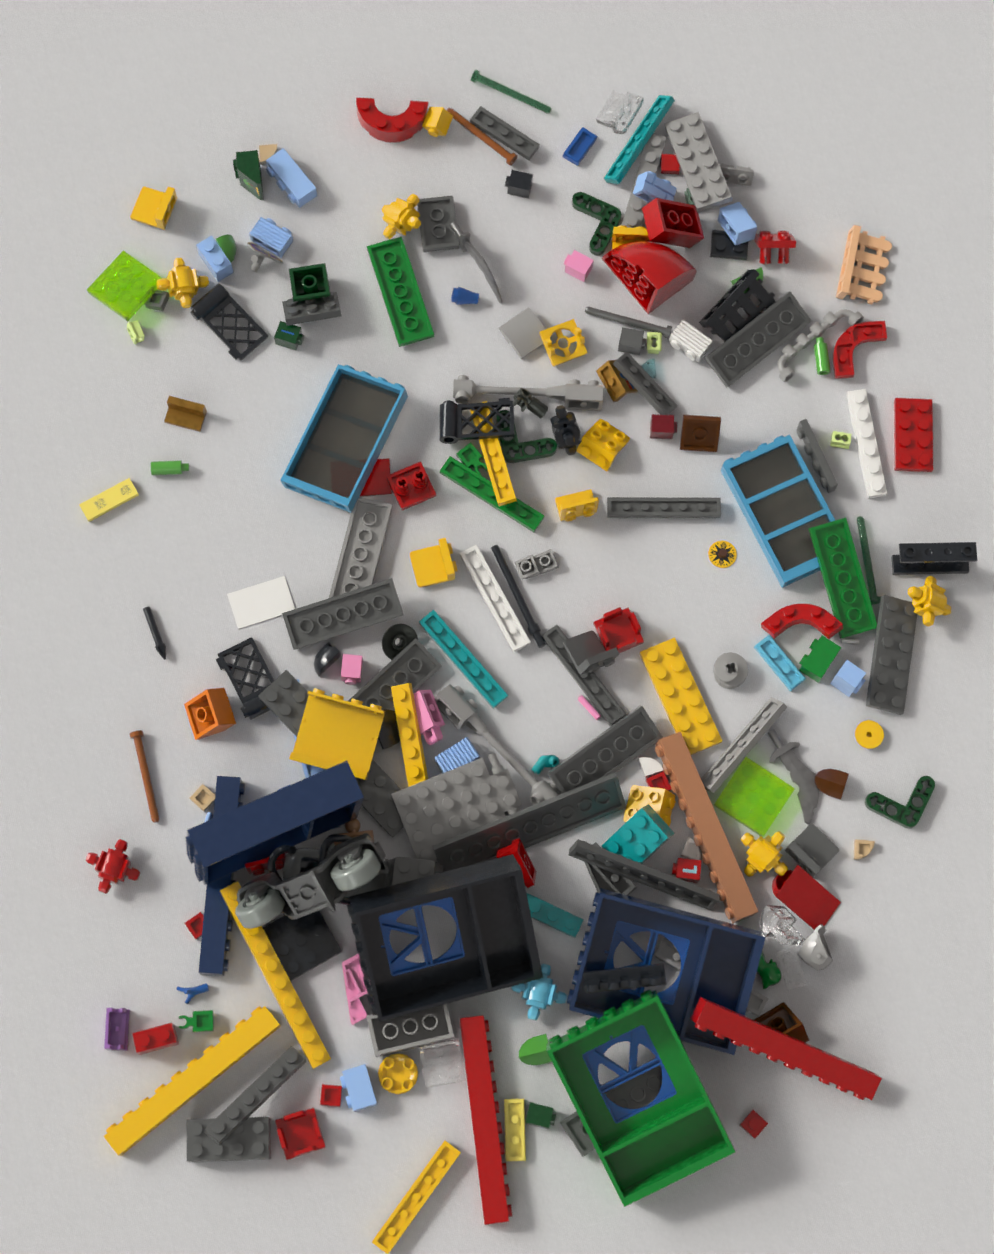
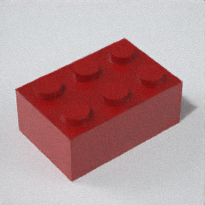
[642,198,704,248]

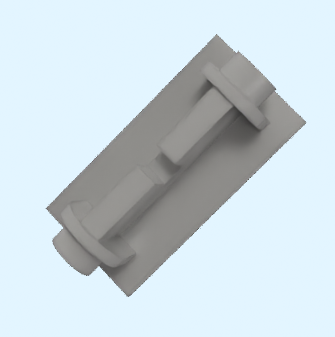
[720,163,754,186]

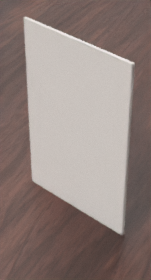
[227,576,295,629]

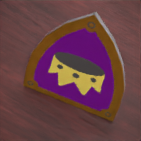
[247,242,283,272]

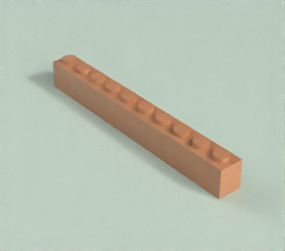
[655,732,759,924]

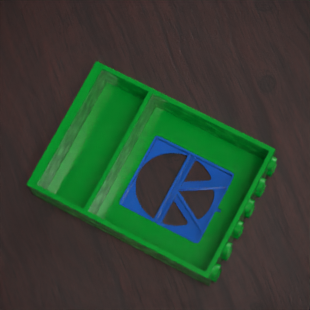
[547,989,735,1207]

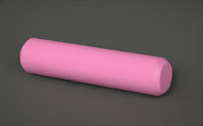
[578,695,601,720]

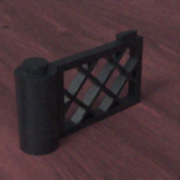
[190,283,268,361]
[440,398,515,444]
[216,637,274,720]

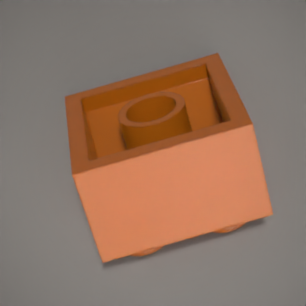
[184,688,236,740]

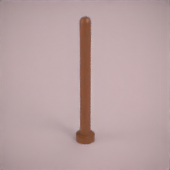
[447,108,518,166]
[130,730,159,823]

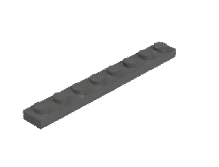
[568,839,720,910]

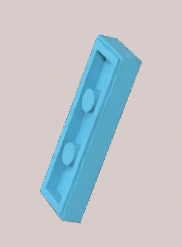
[754,635,806,691]

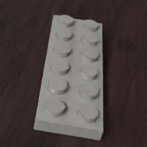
[664,112,733,213]
[329,497,392,598]

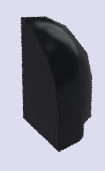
[314,642,341,676]

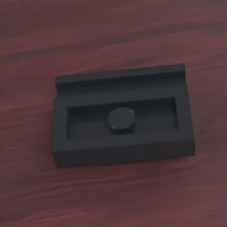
[710,230,748,260]

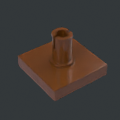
[680,415,721,452]

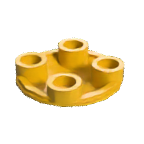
[378,1053,418,1094]

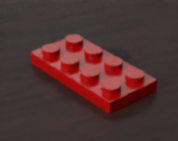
[894,398,933,472]

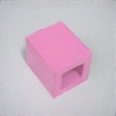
[564,250,594,282]
[341,654,363,685]

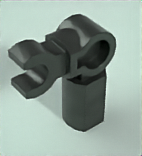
[513,388,549,419]

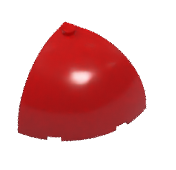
[602,241,697,314]

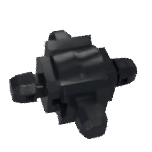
[550,405,582,455]

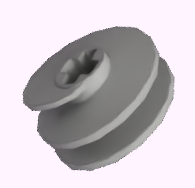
[713,652,748,689]

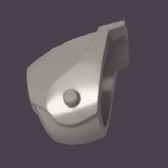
[798,924,833,970]

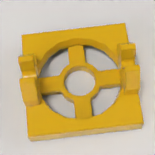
[539,319,588,367]

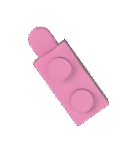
[413,689,445,745]

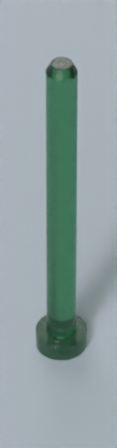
[471,70,552,114]
[857,516,881,605]

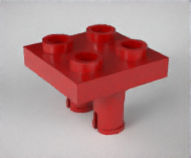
[754,231,796,264]
[386,461,436,511]

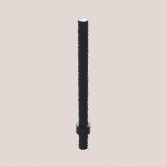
[491,545,546,648]

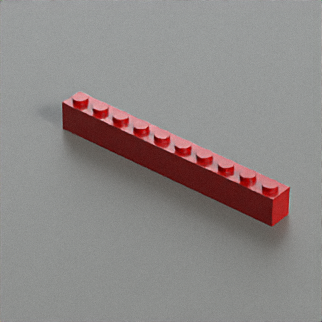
[691,997,882,1100]
[460,1015,513,1225]

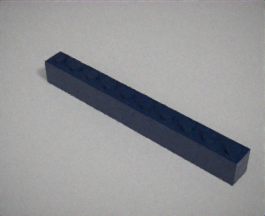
[198,776,245,976]

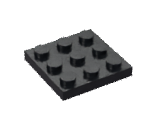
[263,910,342,981]

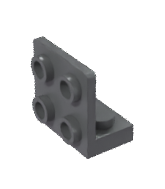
[785,823,839,877]

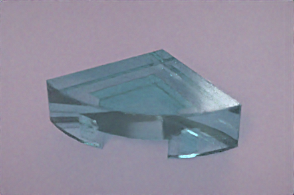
[641,358,656,378]

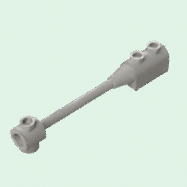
[453,375,603,411]
[435,684,559,805]

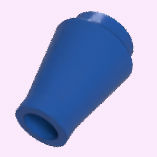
[451,286,479,305]

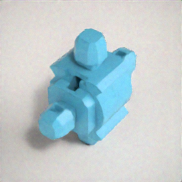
[511,964,567,1021]

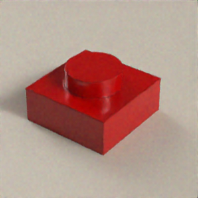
[739,1110,768,1139]

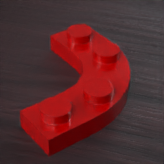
[833,321,887,379]
[761,604,843,639]

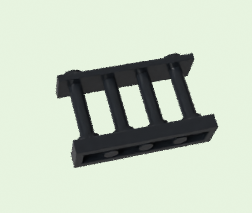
[891,542,978,575]

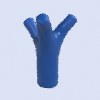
[177,983,209,1004]

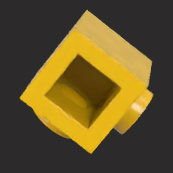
[422,107,453,137]

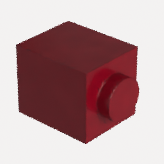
[650,414,678,439]

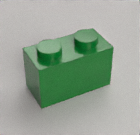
[799,635,841,683]

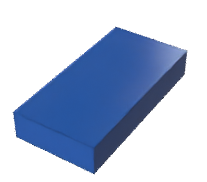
[563,127,597,166]

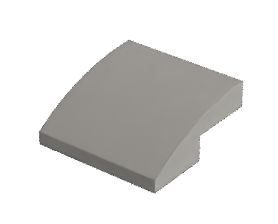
[499,308,552,358]

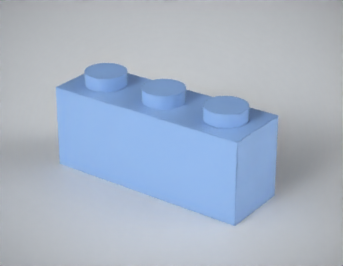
[266,148,317,208]

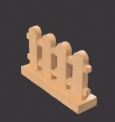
[836,225,892,305]

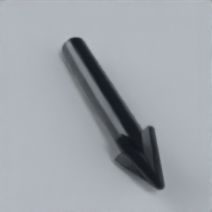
[143,606,166,660]

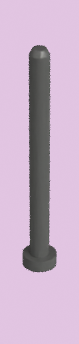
[585,306,672,339]

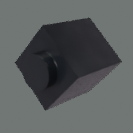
[505,170,533,199]

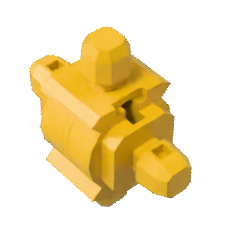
[382,194,421,240]
[156,258,209,308]
[908,576,951,627]
[741,831,788,877]

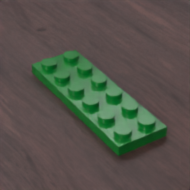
[367,236,434,347]
[808,518,877,639]

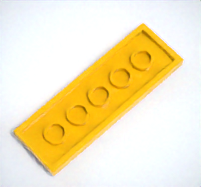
[639,637,722,755]

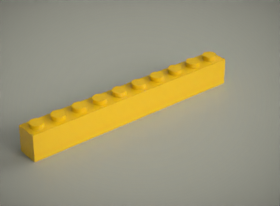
[104,1006,281,1156]

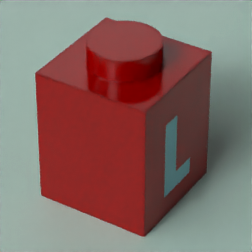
[672,858,702,883]

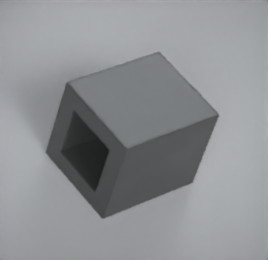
[618,327,646,355]

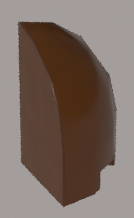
[815,769,849,800]

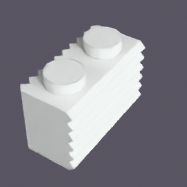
[669,319,713,362]

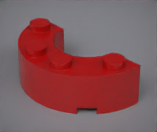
[356,97,429,143]

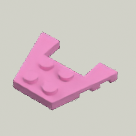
[342,953,368,1025]

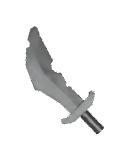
[450,221,502,303]
[768,729,819,824]

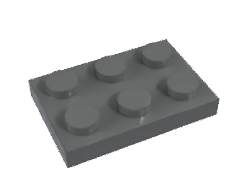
[417,195,459,252]
[282,292,342,326]

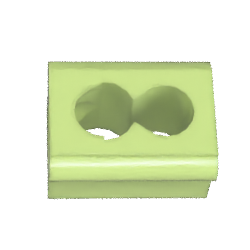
[127,320,145,344]
[647,332,662,354]
[830,431,852,449]

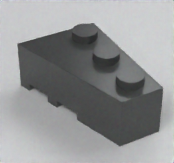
[584,842,637,895]

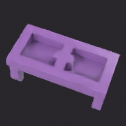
[104,1008,130,1051]

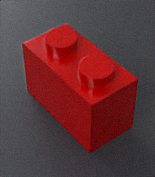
[132,1023,179,1055]

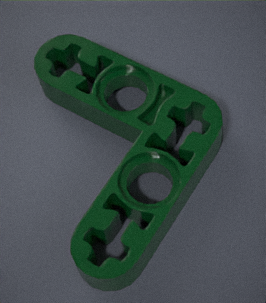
[572,192,621,256]
[496,410,557,463]
[865,776,935,829]

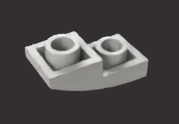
[515,549,559,580]

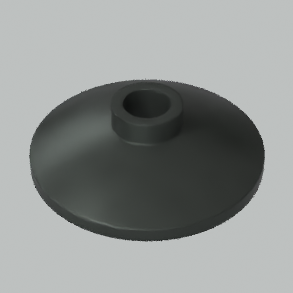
[382,624,418,660]

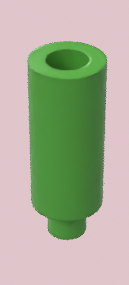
[814,337,831,375]
[151,460,189,475]

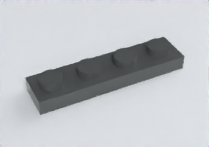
[470,106,540,161]
[613,352,678,415]
[796,419,838,493]

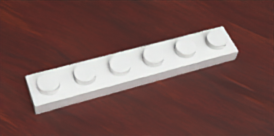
[846,389,887,499]
[460,545,531,653]

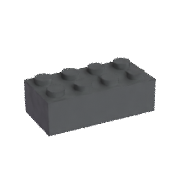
[187,1117,271,1162]

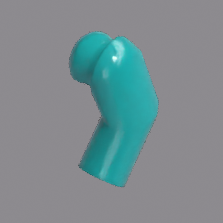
[531,755,560,775]

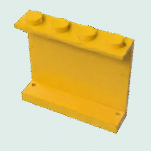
[289,688,385,780]

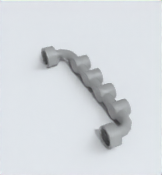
[777,309,864,382]

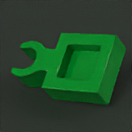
[456,442,487,475]
[179,1010,214,1032]

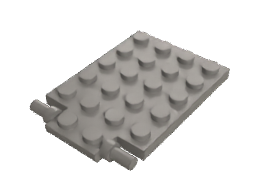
[391,753,522,861]

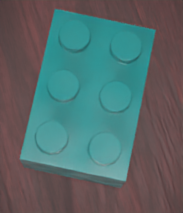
[601,804,675,864]

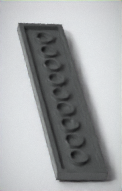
[258,670,404,838]
[433,773,627,872]

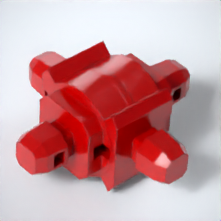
[86,839,140,894]

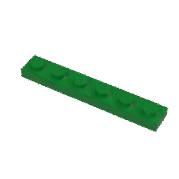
[440,456,545,533]

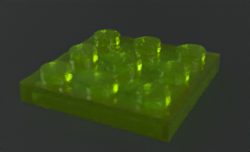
[87,250,162,321]
[714,757,795,837]

